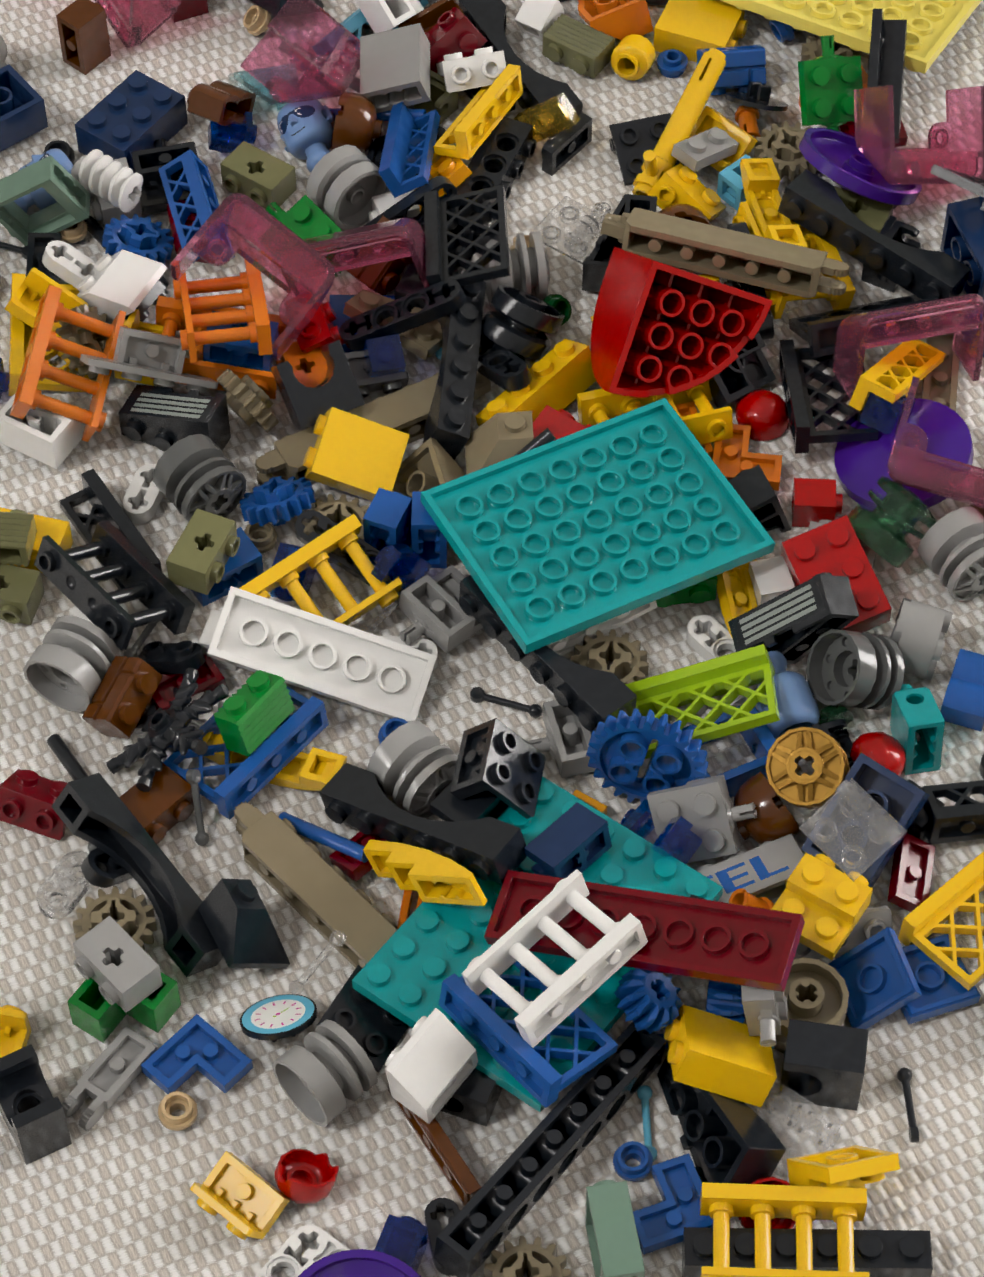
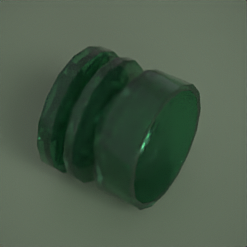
[847,475,938,568]

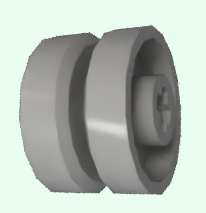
[306,145,389,230]

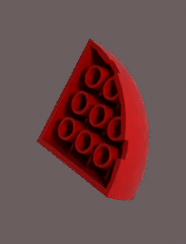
[590,247,773,398]

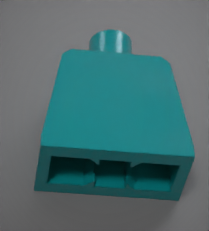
[890,684,945,775]

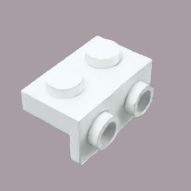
[436,46,506,93]

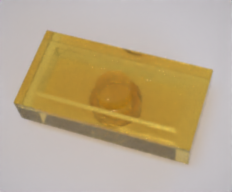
[514,93,580,142]

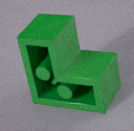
[67,972,181,1043]

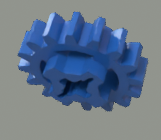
[102,214,174,265]
[239,476,316,526]

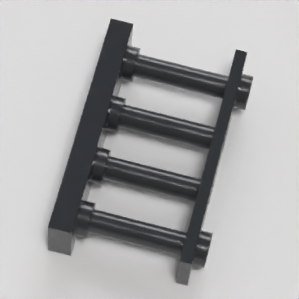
[34,520,196,651]

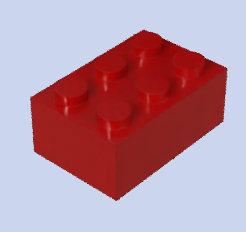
[781,515,892,633]

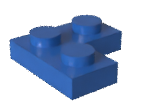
[141,1014,253,1094]
[633,1153,713,1255]

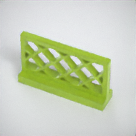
[625,644,780,759]

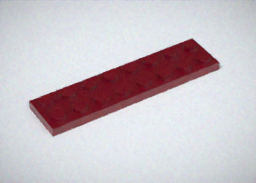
[484,870,805,992]

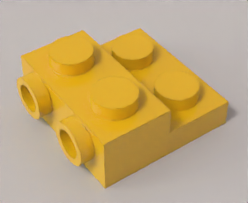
[771,853,873,960]
[787,1145,900,1188]

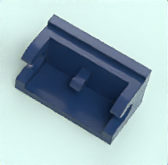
[524,802,612,878]

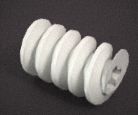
[71,149,143,213]

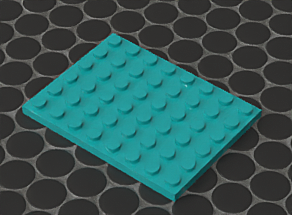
[420,398,775,654]
[352,776,723,1112]

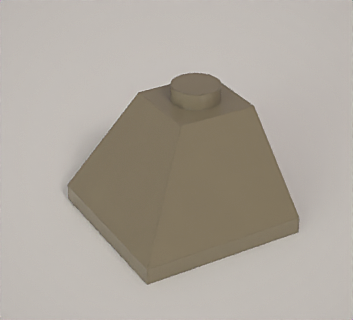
[465,411,534,475]
[392,437,466,498]

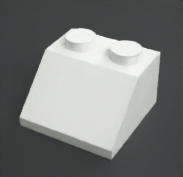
[77,250,168,324]

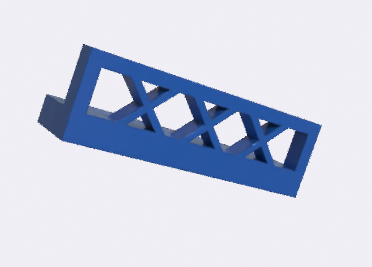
[378,101,441,198]
[158,149,235,264]

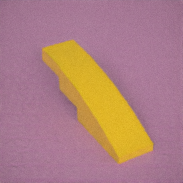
[363,839,488,906]

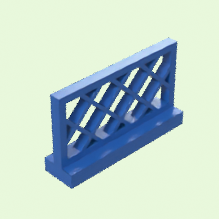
[163,686,329,820]
[438,961,618,1108]

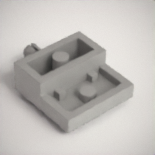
[399,565,483,654]
[527,700,595,778]
[647,774,757,864]
[741,983,788,1047]

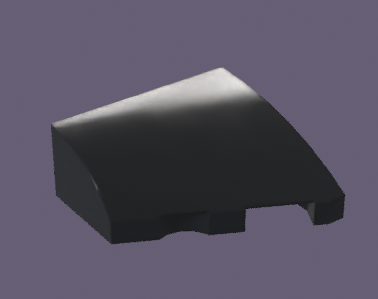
[709,332,776,409]

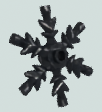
[106,668,229,792]

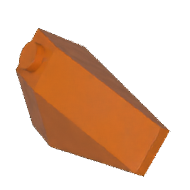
[578,0,654,40]

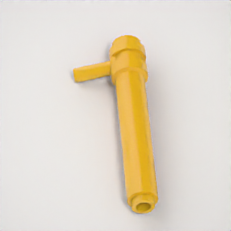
[632,48,726,196]

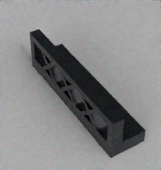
[864,9,907,143]
[59,469,162,590]
[922,780,984,844]

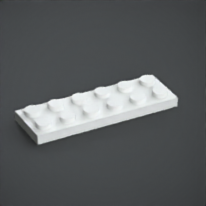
[207,586,437,722]

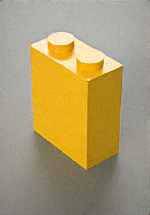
[653,0,748,63]
[303,407,410,501]
[664,1005,777,1108]

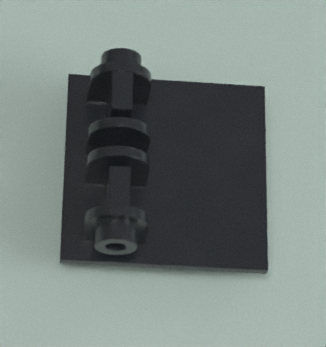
[609,113,684,186]
[317,965,409,1072]

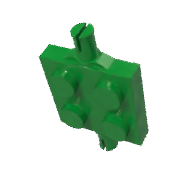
[798,35,865,131]
[258,195,348,283]

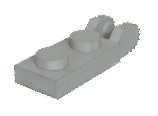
[62,1026,158,1131]

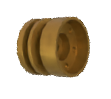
[765,727,850,809]

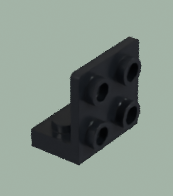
[450,718,546,819]

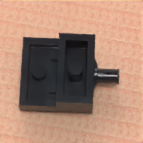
[131,138,198,215]

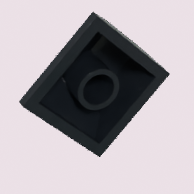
[198,878,290,969]

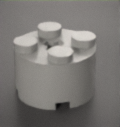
[890,598,953,680]

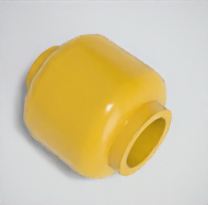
[611,34,656,81]

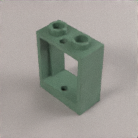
[0,155,90,246]
[585,1180,645,1277]

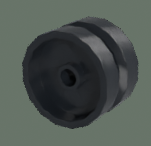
[481,285,565,360]

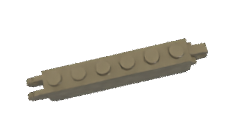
[601,207,850,298]
[255,372,491,486]
[234,802,398,968]

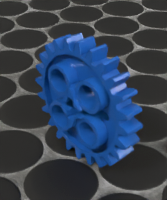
[586,708,709,807]

